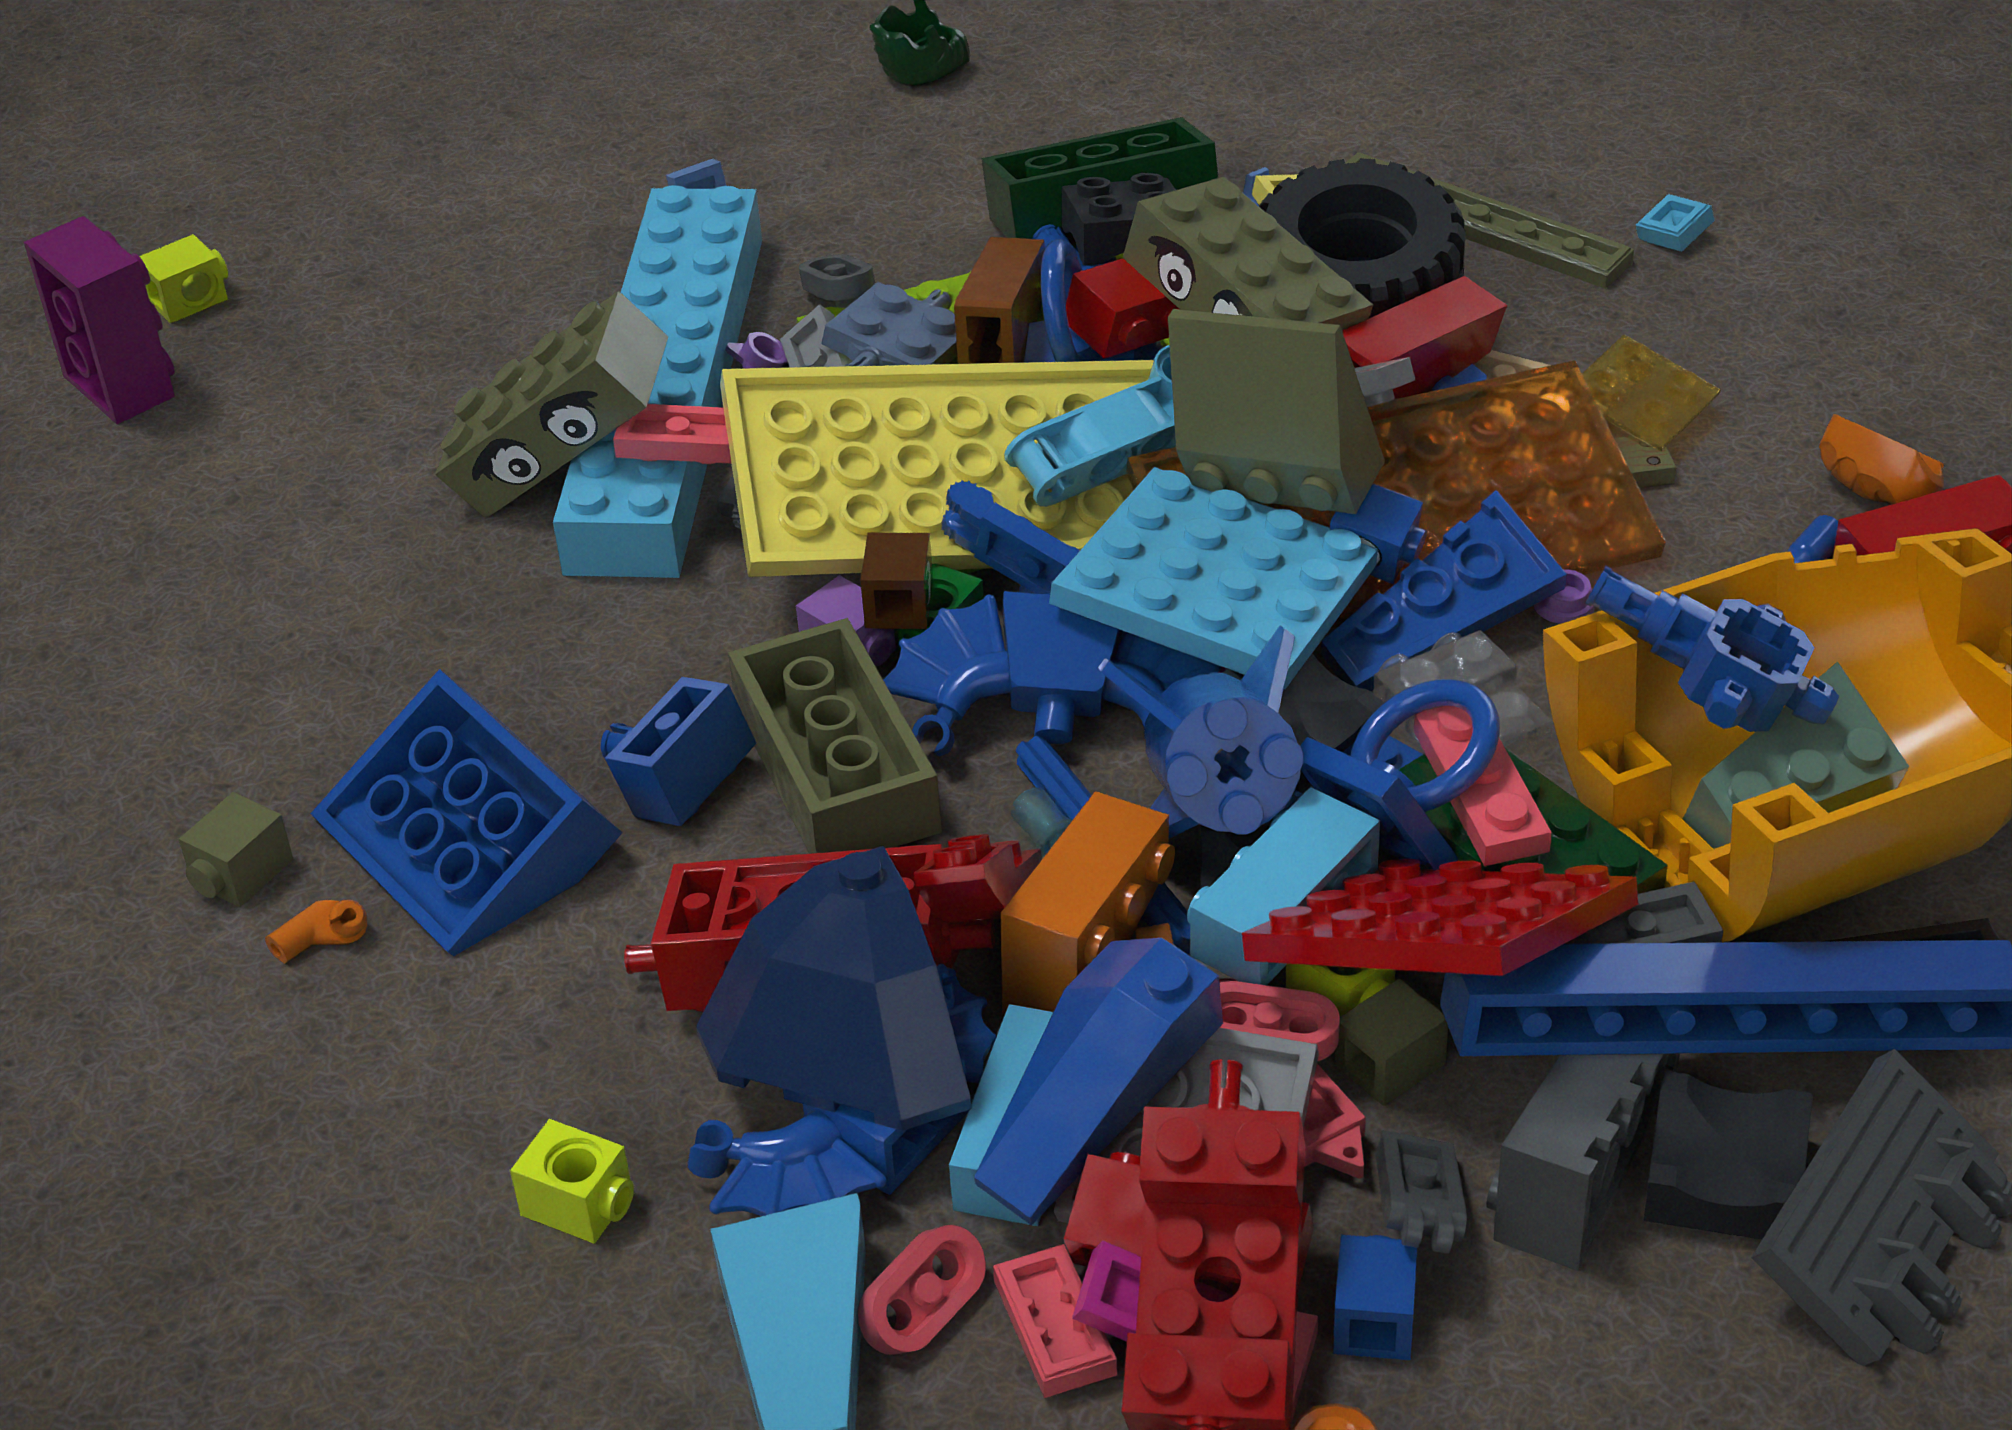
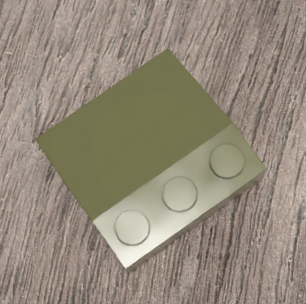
[1168,309,1385,514]

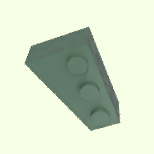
[1683,662,1909,849]

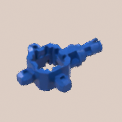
[1585,566,1840,732]

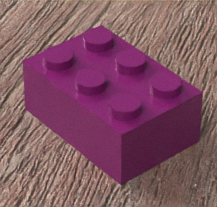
[24,215,175,424]

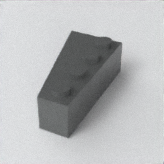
[1486,1053,1680,1271]

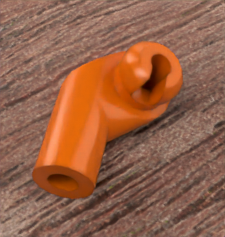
[265,899,368,964]

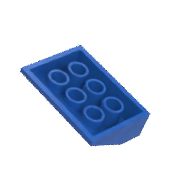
[310,669,623,956]

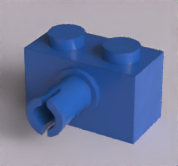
[601,677,757,826]

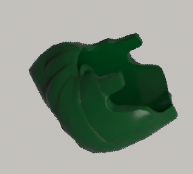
[869,0,970,85]

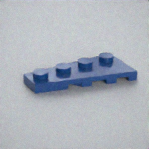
[1321,490,1567,691]

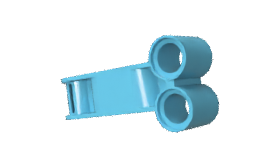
[1004,345,1177,506]

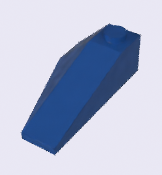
[974,937,1223,1226]

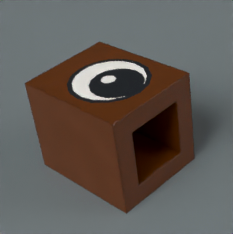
[860,532,933,629]

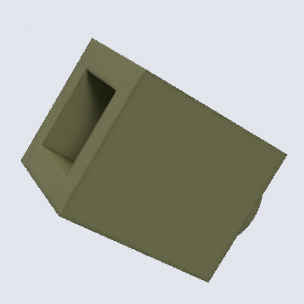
[179,792,294,907]
[1335,978,1448,1106]

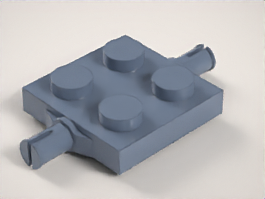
[821,282,957,366]

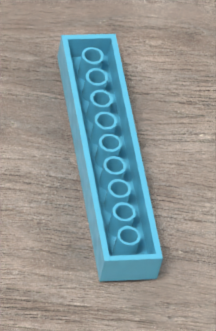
[553,185,762,578]

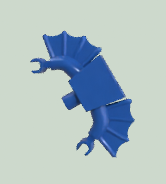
[883,591,1221,756]
[688,968,997,1216]

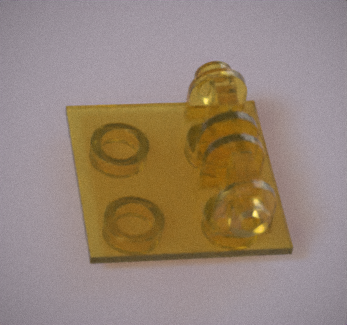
[1563,334,1721,452]

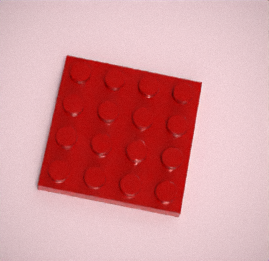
[1242,859,1639,976]

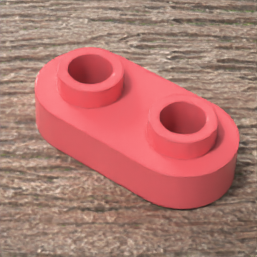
[1219,981,1340,1061]
[858,1225,986,1355]

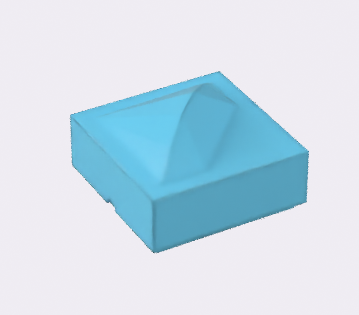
[1636,194,1715,252]

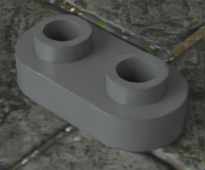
[798,254,876,308]

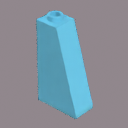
[710,1193,866,1430]

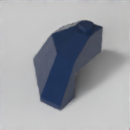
[696,846,972,1131]

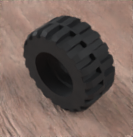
[1259,158,1466,318]

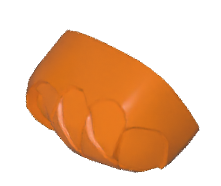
[1819,414,1944,504]

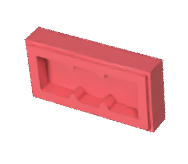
[993,1244,1117,1398]

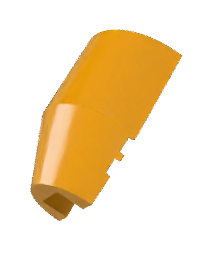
[1543,528,2012,942]

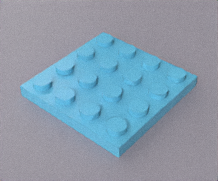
[1049,467,1378,689]

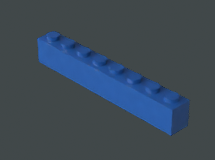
[1440,940,2012,1056]

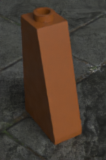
[954,237,1045,364]

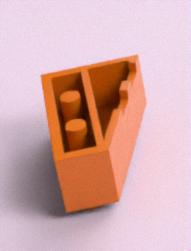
[1001,791,1175,1015]

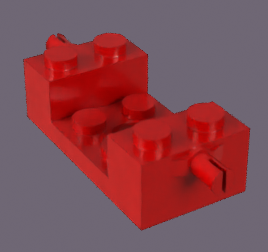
[624,844,995,1012]
[1122,1059,1305,1430]

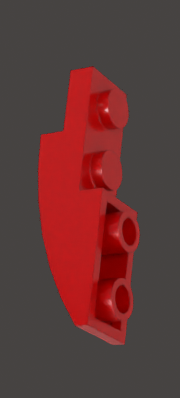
[914,834,1042,924]

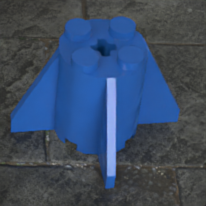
[1098,625,1303,839]

